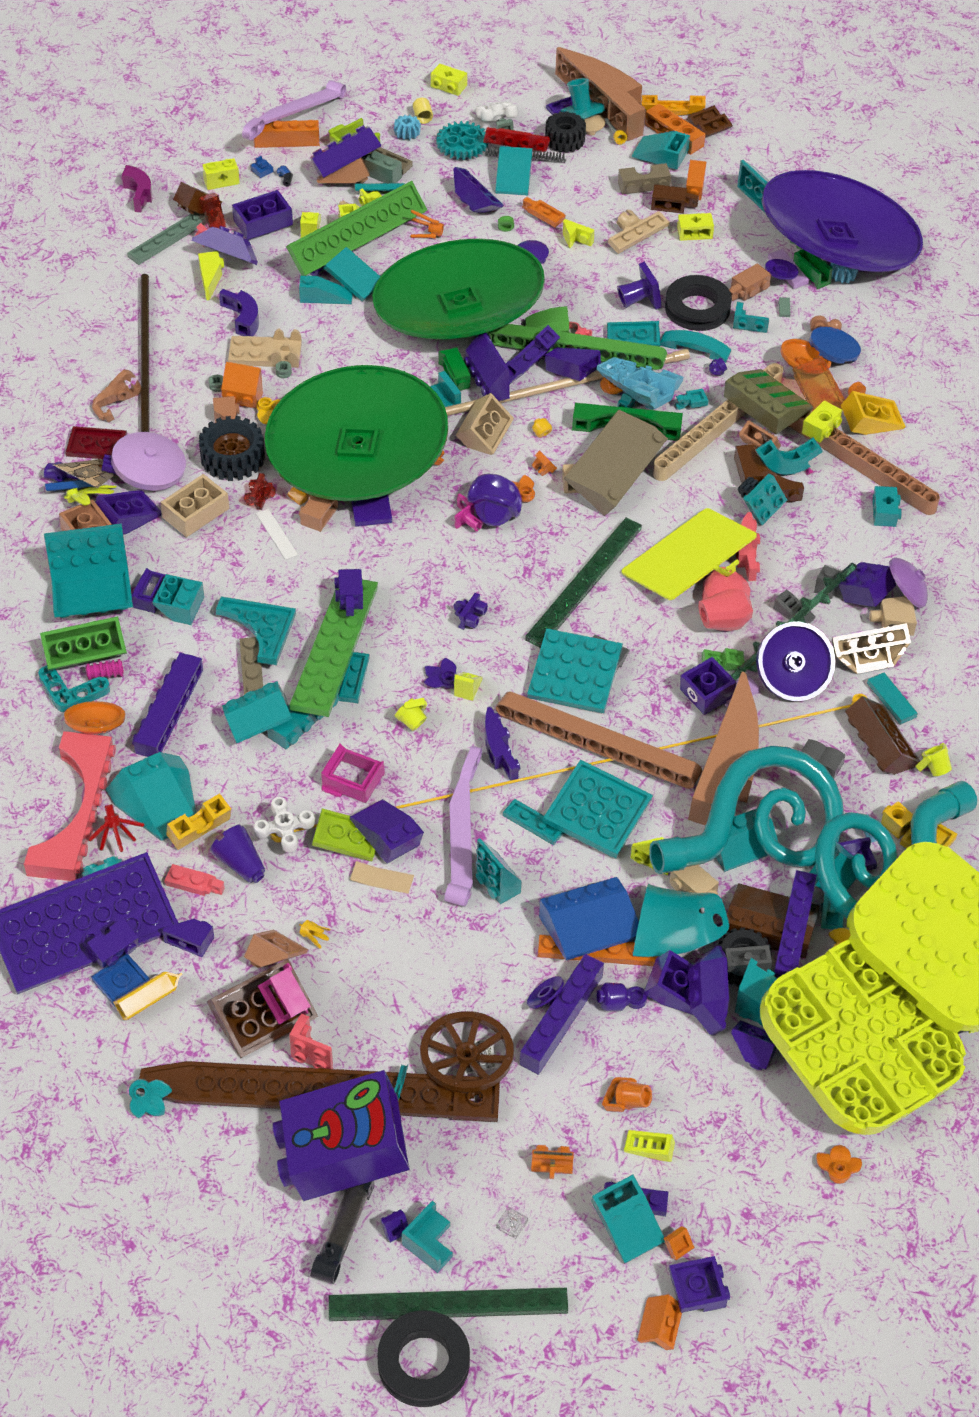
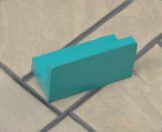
[430,371,461,407]

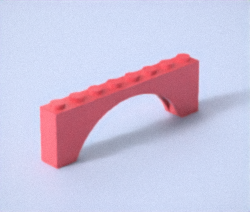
[24,731,116,881]

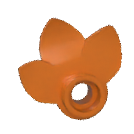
[512,475,535,502]
[816,1145,862,1184]

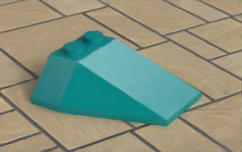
[106,752,196,841]

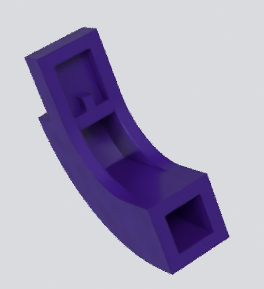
[219,289,259,336]

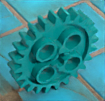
[436,121,488,160]

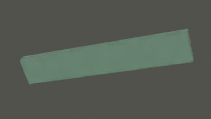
[127,210,215,265]

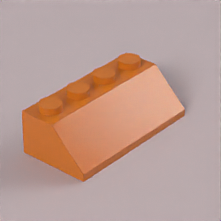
[254,120,320,148]

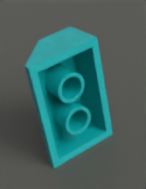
[737,160,769,213]
[222,681,293,743]
[716,808,778,872]

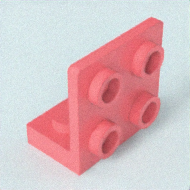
[289,1013,333,1069]

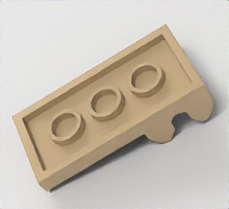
[228,328,302,368]

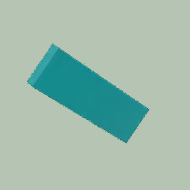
[355,183,405,191]
[339,652,370,704]
[867,672,918,725]
[503,798,564,846]

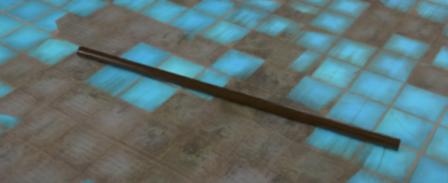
[141,274,150,432]

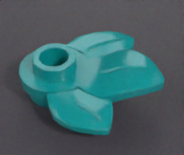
[129,1079,172,1118]

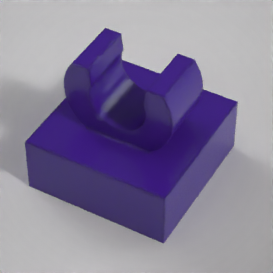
[381,1209,408,1243]

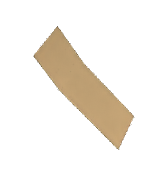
[350,861,414,894]

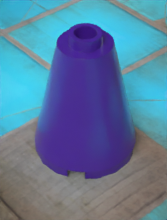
[210,824,265,883]

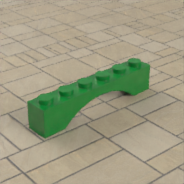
[572,402,683,441]

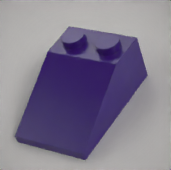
[95,490,162,535]
[350,799,424,864]
[644,950,694,1015]

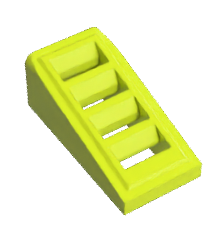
[624,1130,675,1162]

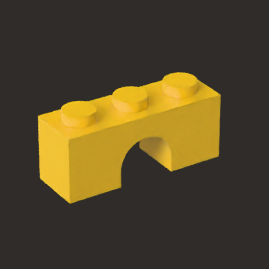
[166,793,231,850]

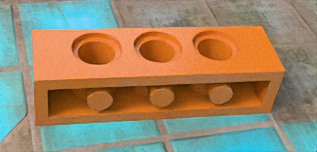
[644,104,705,155]

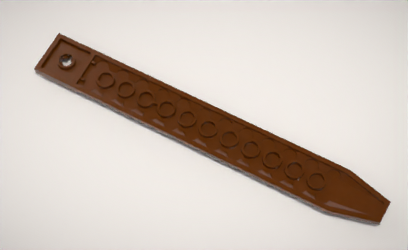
[138,1061,500,1122]

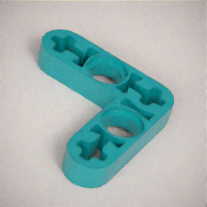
[38,665,110,712]

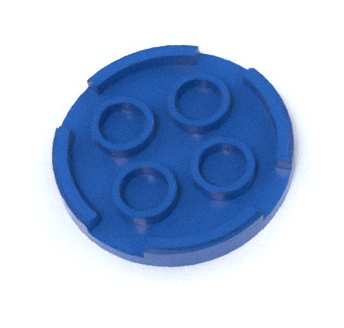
[809,327,861,364]

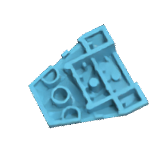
[597,357,684,410]

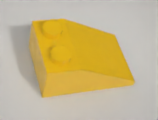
[841,391,906,435]

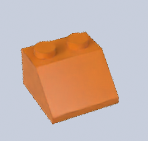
[221,362,263,409]

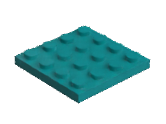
[527,628,623,713]
[542,759,653,859]

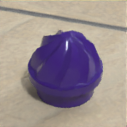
[709,358,727,376]

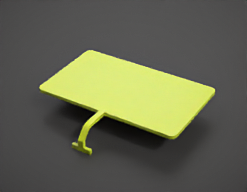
[621,508,757,600]

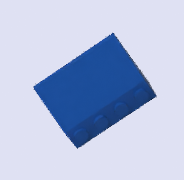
[539,877,639,960]

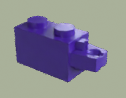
[334,569,363,616]

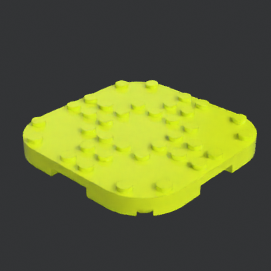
[846,842,979,1034]
[760,939,966,1135]

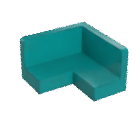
[402,1200,453,1273]

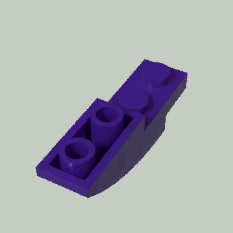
[485,706,521,781]

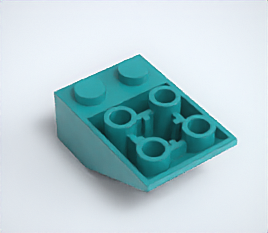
[632,131,690,170]
[475,838,522,905]
[591,1174,665,1264]

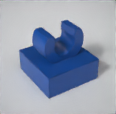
[250,156,274,178]

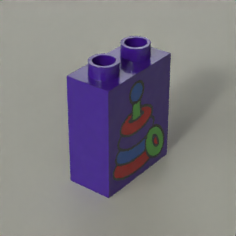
[272,1070,410,1201]

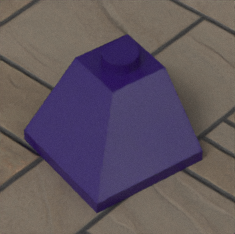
[731,1020,777,1070]

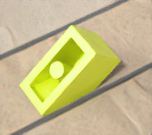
[300,212,321,238]

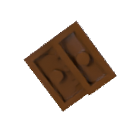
[687,105,733,137]

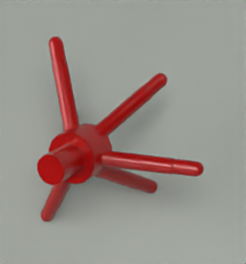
[88,804,144,852]

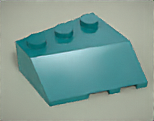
[734,958,777,1027]

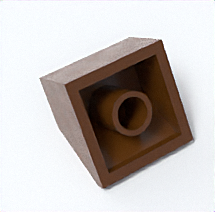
[173,182,222,214]

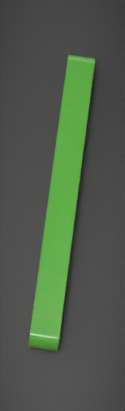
[477,324,667,370]

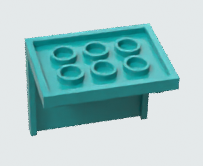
[44,524,133,618]

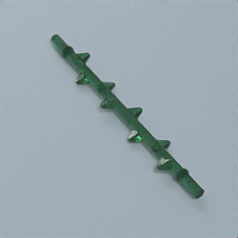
[730,562,857,681]

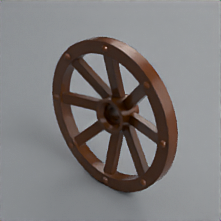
[420,1011,514,1092]

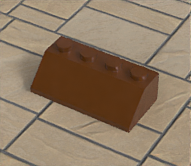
[845,696,920,775]

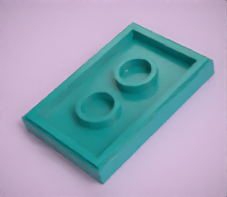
[324,247,380,302]
[607,321,660,346]

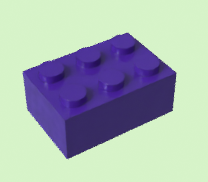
[232,190,293,240]

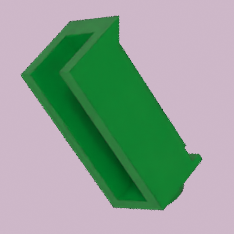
[793,249,833,290]
[438,347,470,391]

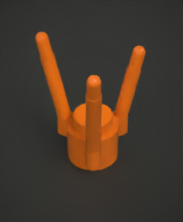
[410,210,444,239]

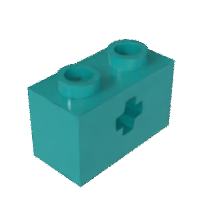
[872,486,902,527]

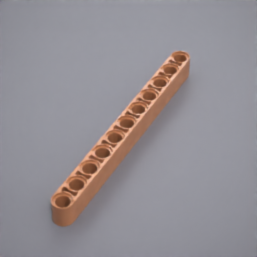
[789,411,940,515]
[496,691,703,789]

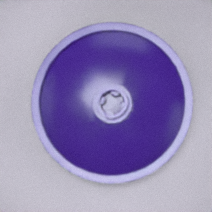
[756,622,835,701]

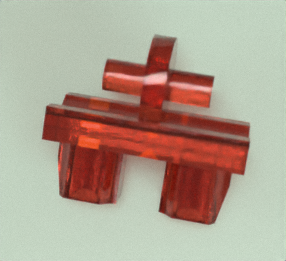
[244,473,276,510]

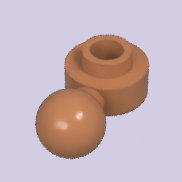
[810,315,842,331]

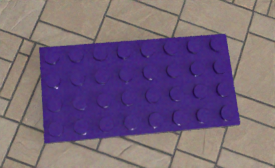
[0,852,178,995]

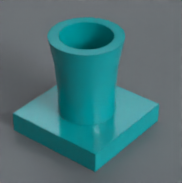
[561,78,605,119]

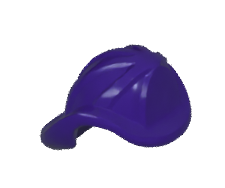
[467,473,522,527]

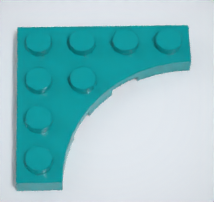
[216,596,296,665]

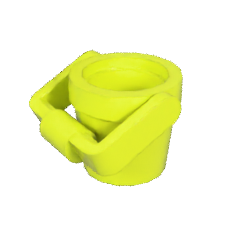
[394,698,427,731]
[915,743,952,776]

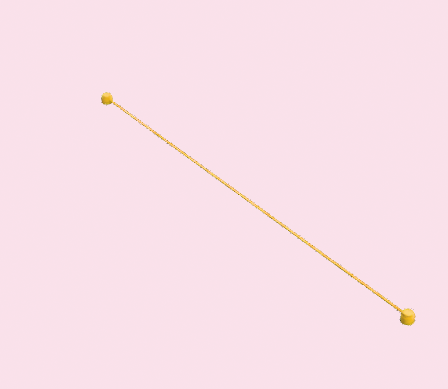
[270,694,867,843]

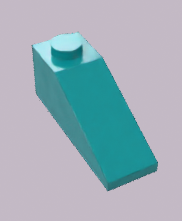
[299,275,353,304]

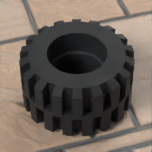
[545,111,586,153]
[718,928,772,987]

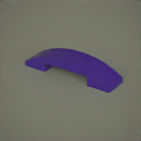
[506,325,560,385]

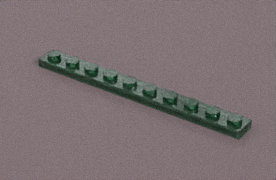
[525,517,642,648]
[329,1287,568,1322]

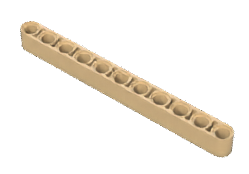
[653,363,783,481]

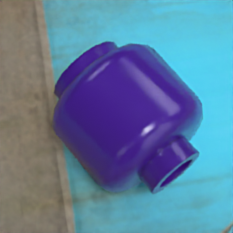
[596,983,630,1011]

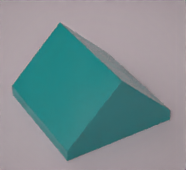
[809,842,856,890]

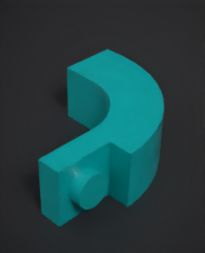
[756,437,823,475]

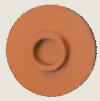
[600,377,623,394]

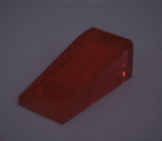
[199,193,226,229]

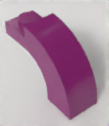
[122,165,153,213]

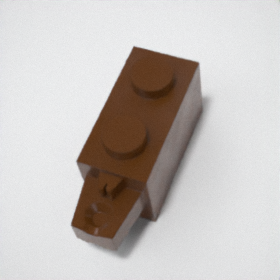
[651,184,699,214]

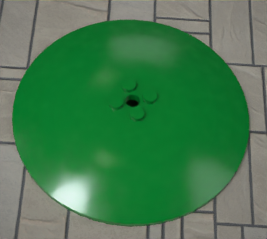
[372,239,545,339]
[265,365,448,501]

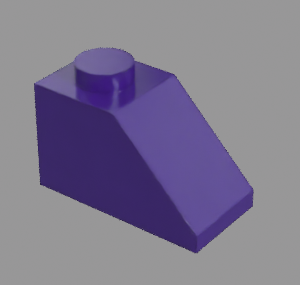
[162,919,214,957]

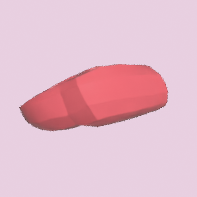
[698,567,753,631]

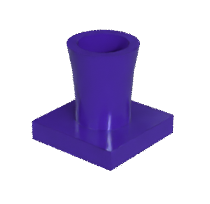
[617,261,662,310]

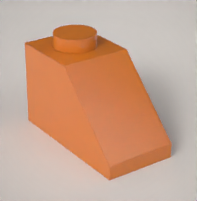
[686,160,707,200]

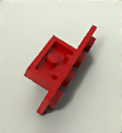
[483,127,550,152]

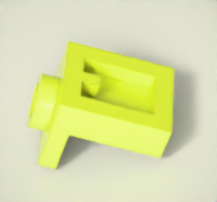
[358,188,382,206]

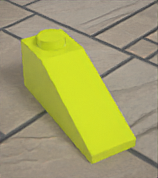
[198,251,224,301]

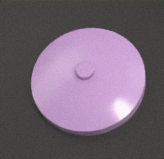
[111,432,186,491]

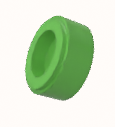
[498,216,515,232]

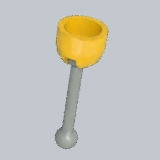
[605,118,627,145]

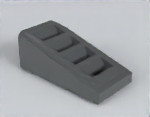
[773,589,816,624]

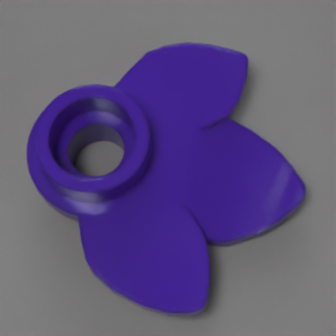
[424,658,457,688]

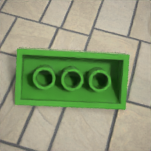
[40,616,127,670]

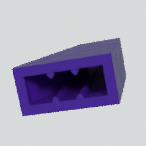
[545,348,601,381]

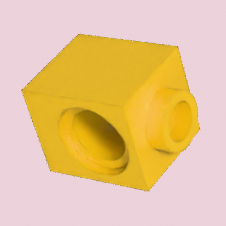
[881,801,913,839]

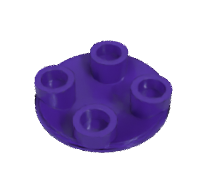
[518,240,549,264]

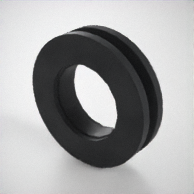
[665,275,732,331]
[377,1310,470,1407]

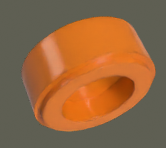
[848,382,866,395]

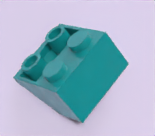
[153,574,204,625]

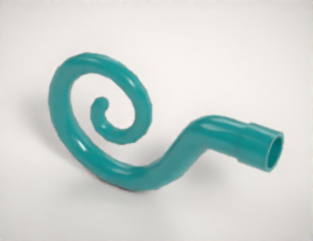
[649,746,844,874]
[815,781,977,920]

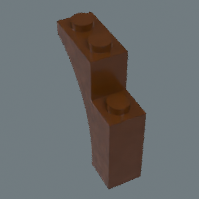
[734,444,804,502]

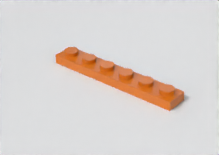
[538,935,659,966]

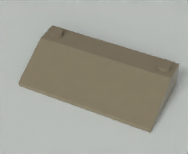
[564,410,668,516]

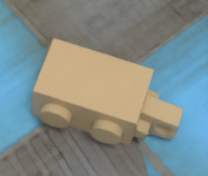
[669,865,723,901]

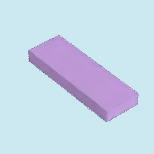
[768,249,809,289]

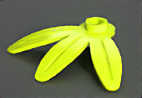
[64,485,117,506]

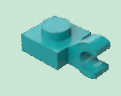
[675,388,709,410]

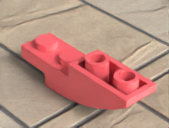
[736,512,760,581]

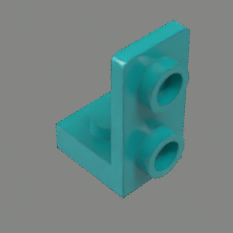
[733,302,769,333]

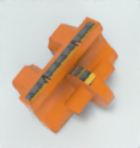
[531,1145,574,1179]

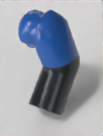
[277,165,293,187]

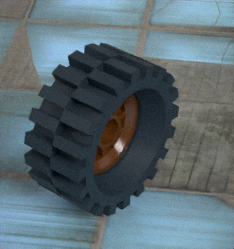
[199,416,265,481]

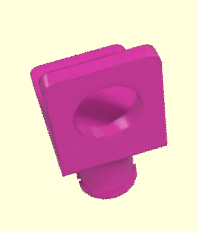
[454,493,483,531]

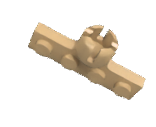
[608,209,669,254]

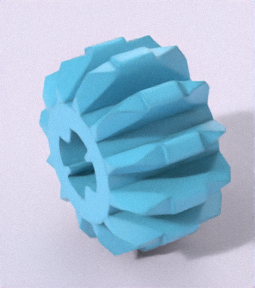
[394,114,421,140]
[830,263,858,284]

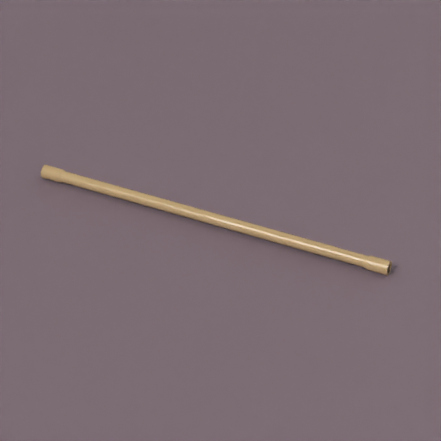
[445,349,690,416]

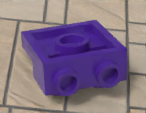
[669,1256,730,1313]

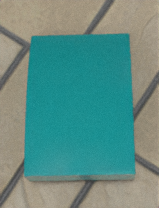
[495,146,533,196]

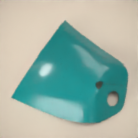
[633,883,729,957]

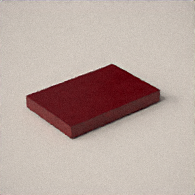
[65,426,127,459]

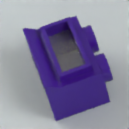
[132,568,166,613]

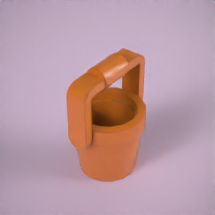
[602,1077,652,1112]

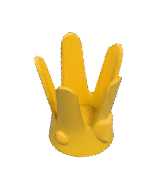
[299,920,331,949]

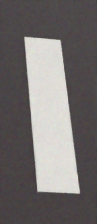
[256,509,298,560]

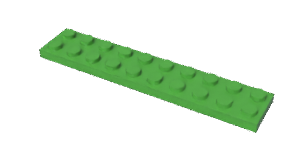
[286,181,428,276]
[290,579,378,717]

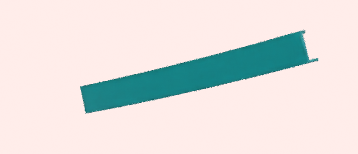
[394,1064,408,1101]

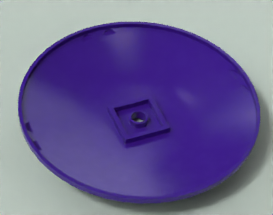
[762,170,923,272]

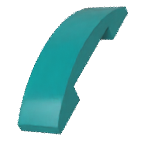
[660,330,731,363]

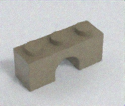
[618,163,671,195]

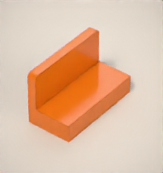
[637,1294,682,1350]

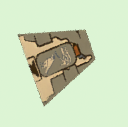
[54,459,115,488]

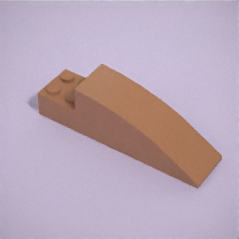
[555,47,646,142]
[688,672,759,825]

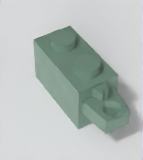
[362,151,402,183]

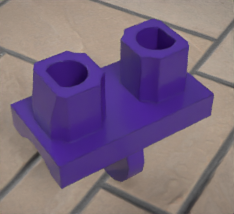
[453,592,488,630]

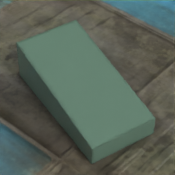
[778,297,790,317]

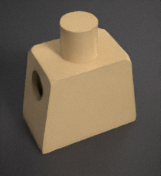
[869,596,917,636]

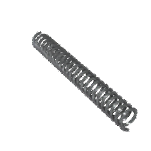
[485,146,566,163]

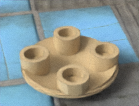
[584,113,605,136]

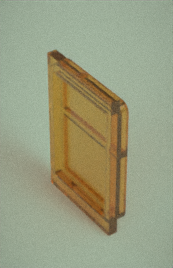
[792,356,845,412]

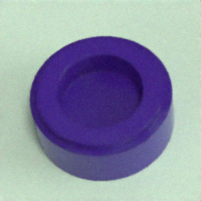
[628,986,647,1009]

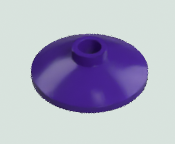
[765,259,799,280]
[527,976,564,1009]

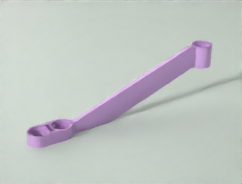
[242,80,346,140]
[444,746,482,907]

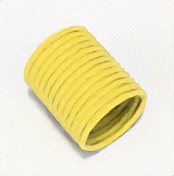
[413,97,433,124]

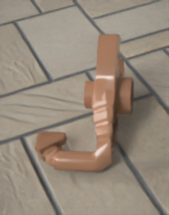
[92,369,141,423]

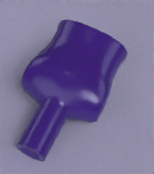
[44,462,79,482]

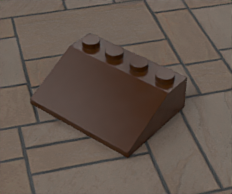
[723,883,820,959]
[207,959,318,1058]

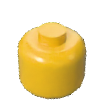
[532,418,552,438]

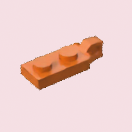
[522,197,566,228]

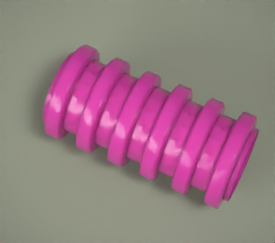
[86,659,124,681]

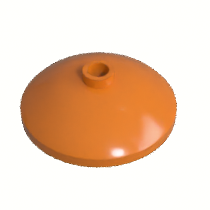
[780,339,831,375]
[64,701,125,735]

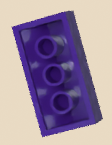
[310,125,381,177]
[464,333,510,401]

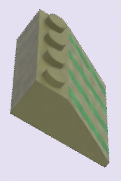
[724,369,813,434]

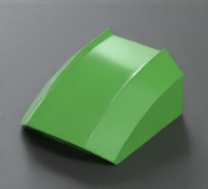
[525,306,569,333]

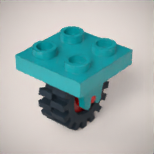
[737,474,787,526]

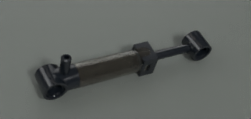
[310,1181,375,1284]

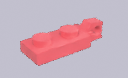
[164,864,225,896]

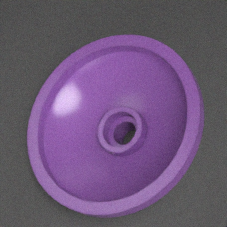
[889,557,928,608]

